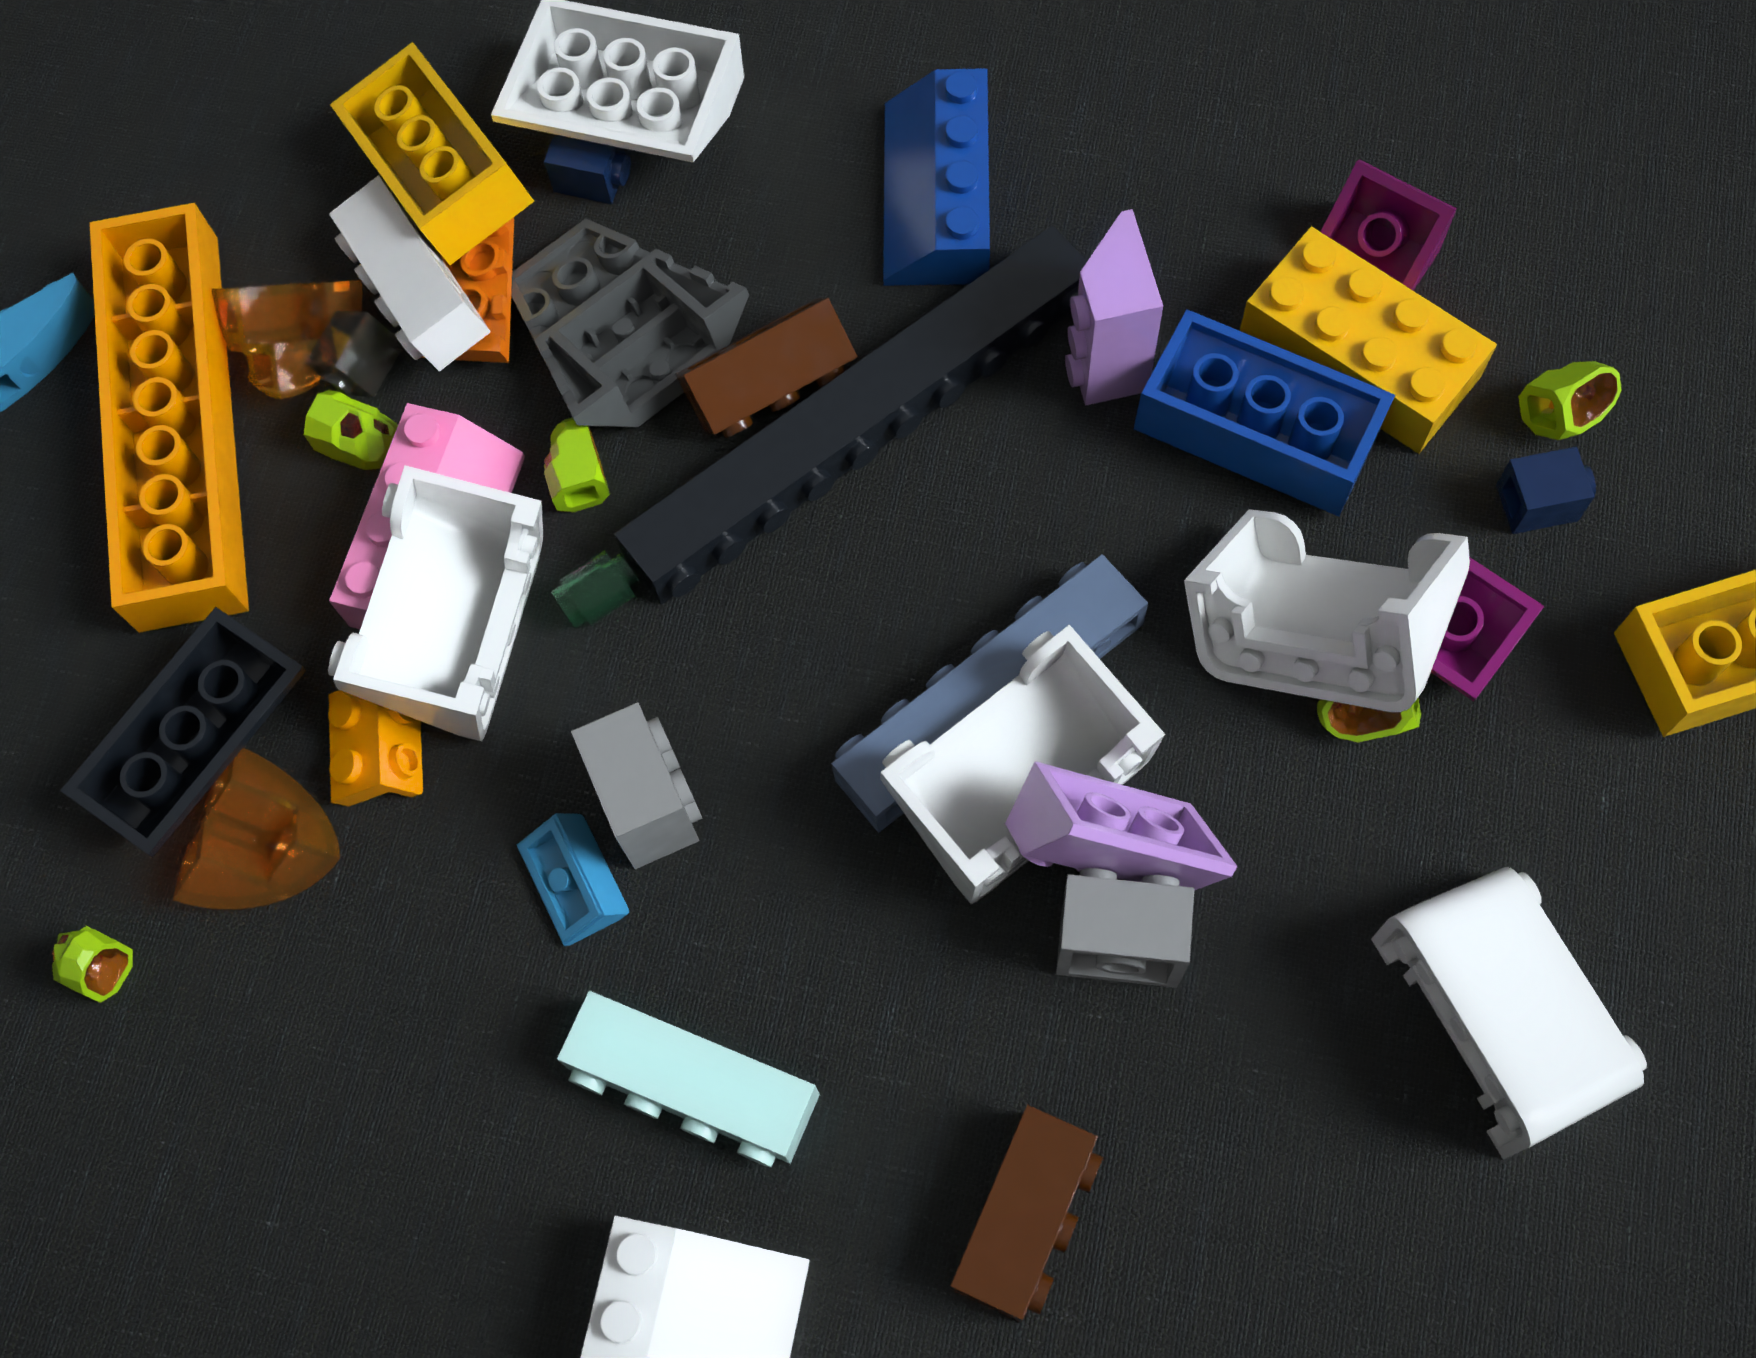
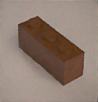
[675,298,858,438]
[950,1105,1103,1323]

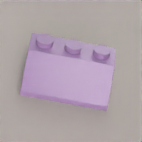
[1065,209,1163,406]
[1005,761,1237,890]

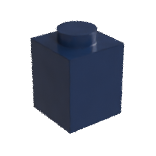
[544,134,631,205]
[1496,446,1596,534]

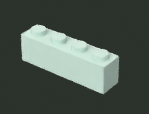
[557,991,820,1168]

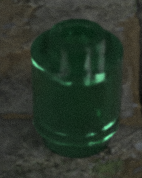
[551,550,639,629]

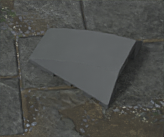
[511,218,749,427]

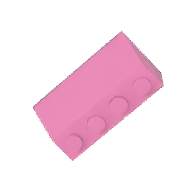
[329,403,525,629]

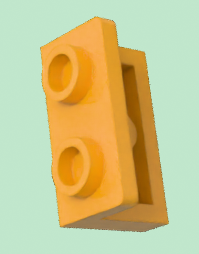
[328,690,423,807]

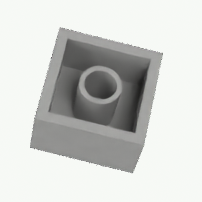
[571,702,703,869]
[1056,868,1195,988]

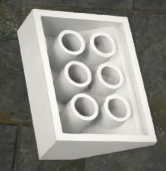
[491,0,744,162]
[581,1216,810,1358]

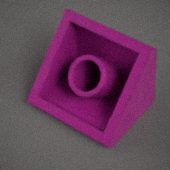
[1320,159,1457,291]
[1431,557,1544,702]

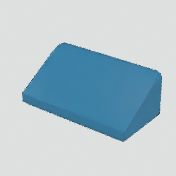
[517,813,629,946]

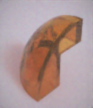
[211,280,363,399]
[173,748,340,909]

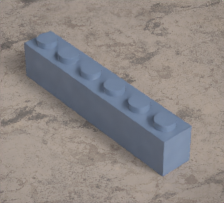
[831,554,1148,833]

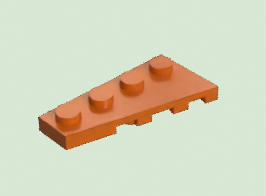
[420,217,514,363]

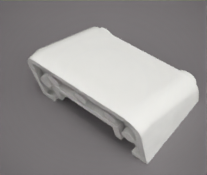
[328,465,543,741]
[1184,509,1470,712]
[880,625,1165,904]
[1371,867,1647,1160]

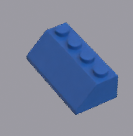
[883,68,990,286]
[1134,309,1395,517]

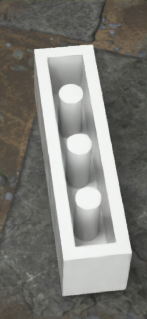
[329,175,491,372]

